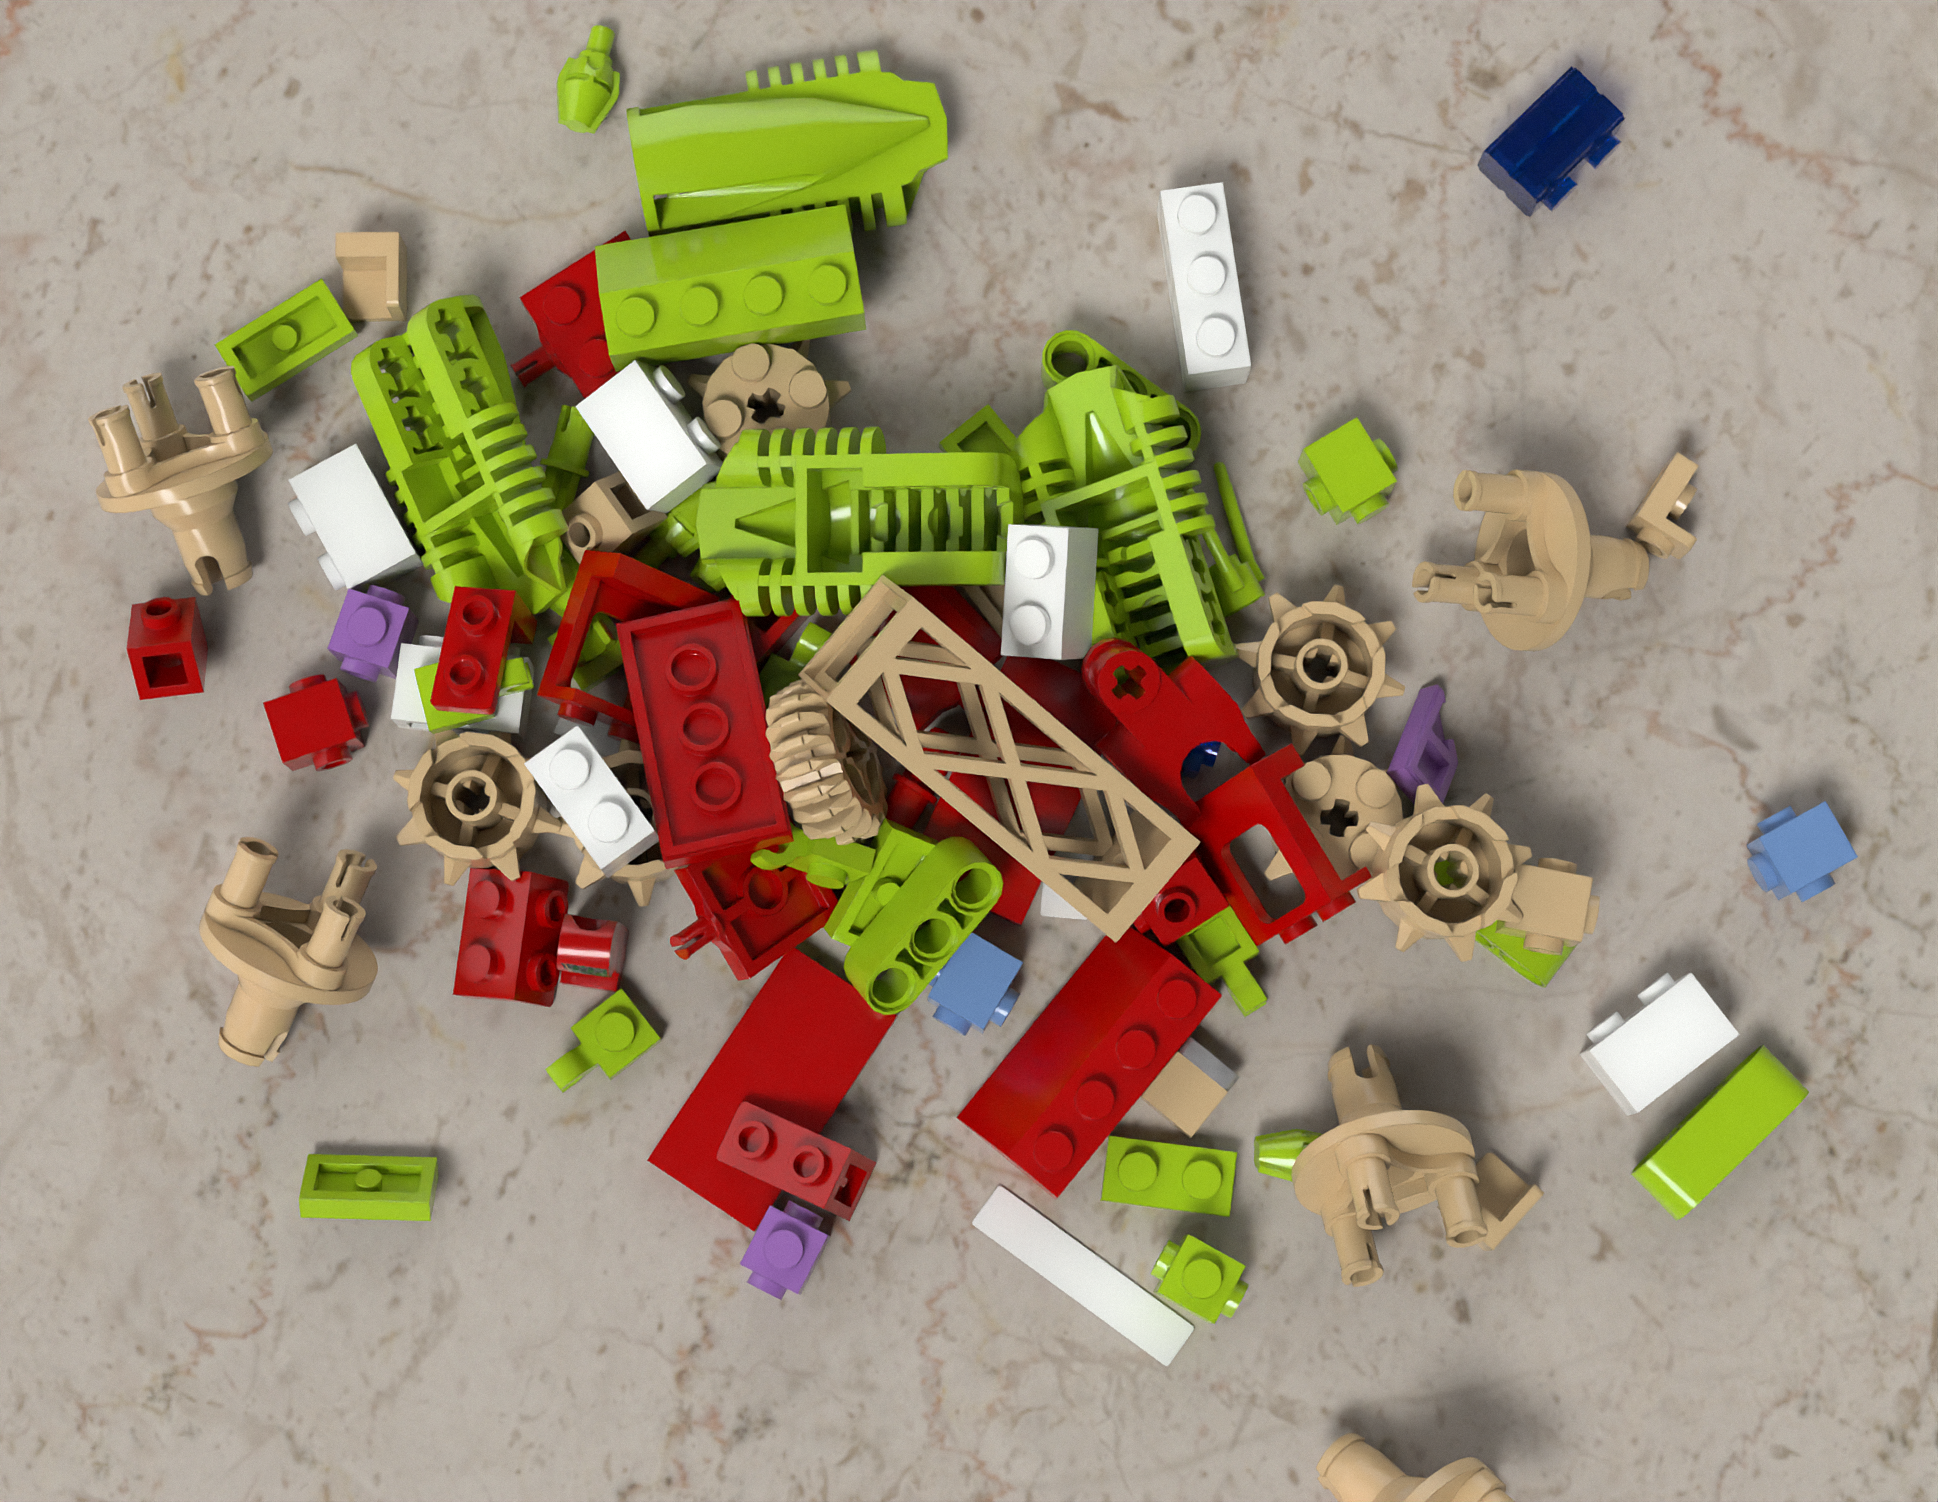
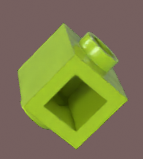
[1298,417,1398,525]
[1150,1234,1249,1324]

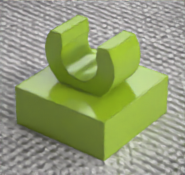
[547,612,624,693]

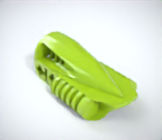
[626,49,948,237]
[351,294,569,615]
[1007,365,1239,685]
[696,426,1024,616]

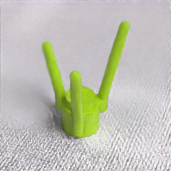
[1184,461,1265,618]

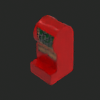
[557,914,629,993]

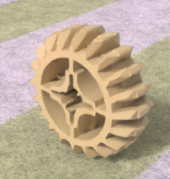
[765,679,888,845]

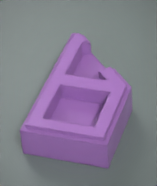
[1387,684,1458,806]

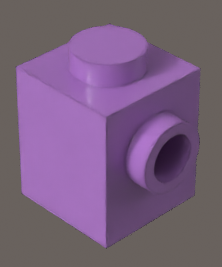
[327,585,419,682]
[740,1201,830,1300]

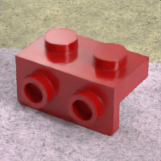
[453,868,569,1007]

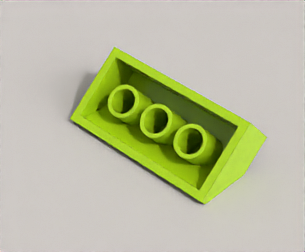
[595,204,867,372]

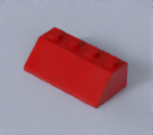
[956,927,1222,1200]

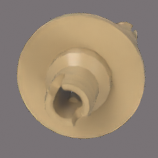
[88,366,273,595]
[1412,469,1649,652]
[199,837,378,1067]
[1291,1044,1488,1287]
[1316,1433,1515,1502]

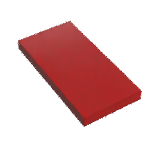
[616,598,794,869]
[923,656,1117,927]
[647,948,898,1232]

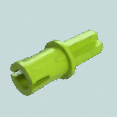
[540,405,595,512]

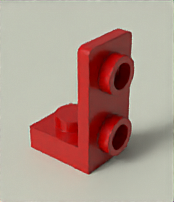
[430,586,538,715]
[716,1102,877,1221]

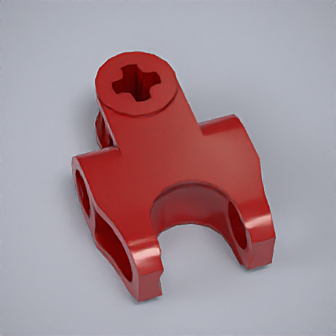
[1081,637,1266,827]

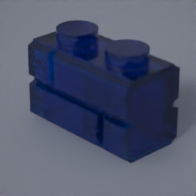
[1477,66,1625,217]

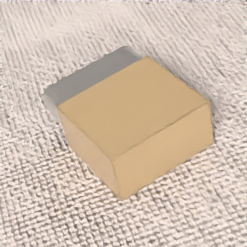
[1140,1037,1240,1138]

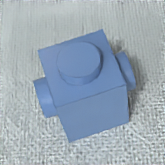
[1746,801,1858,902]
[928,933,1023,1036]

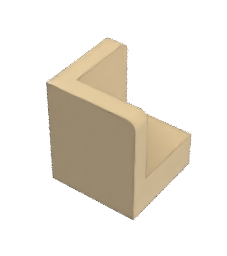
[335,232,407,322]
[1437,1153,1544,1251]

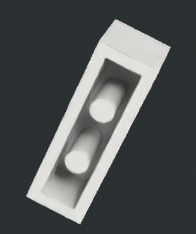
[1157,182,1251,392]

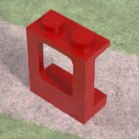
[537,550,719,745]
[1178,743,1372,947]

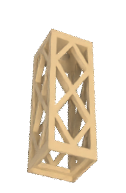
[798,575,1200,942]

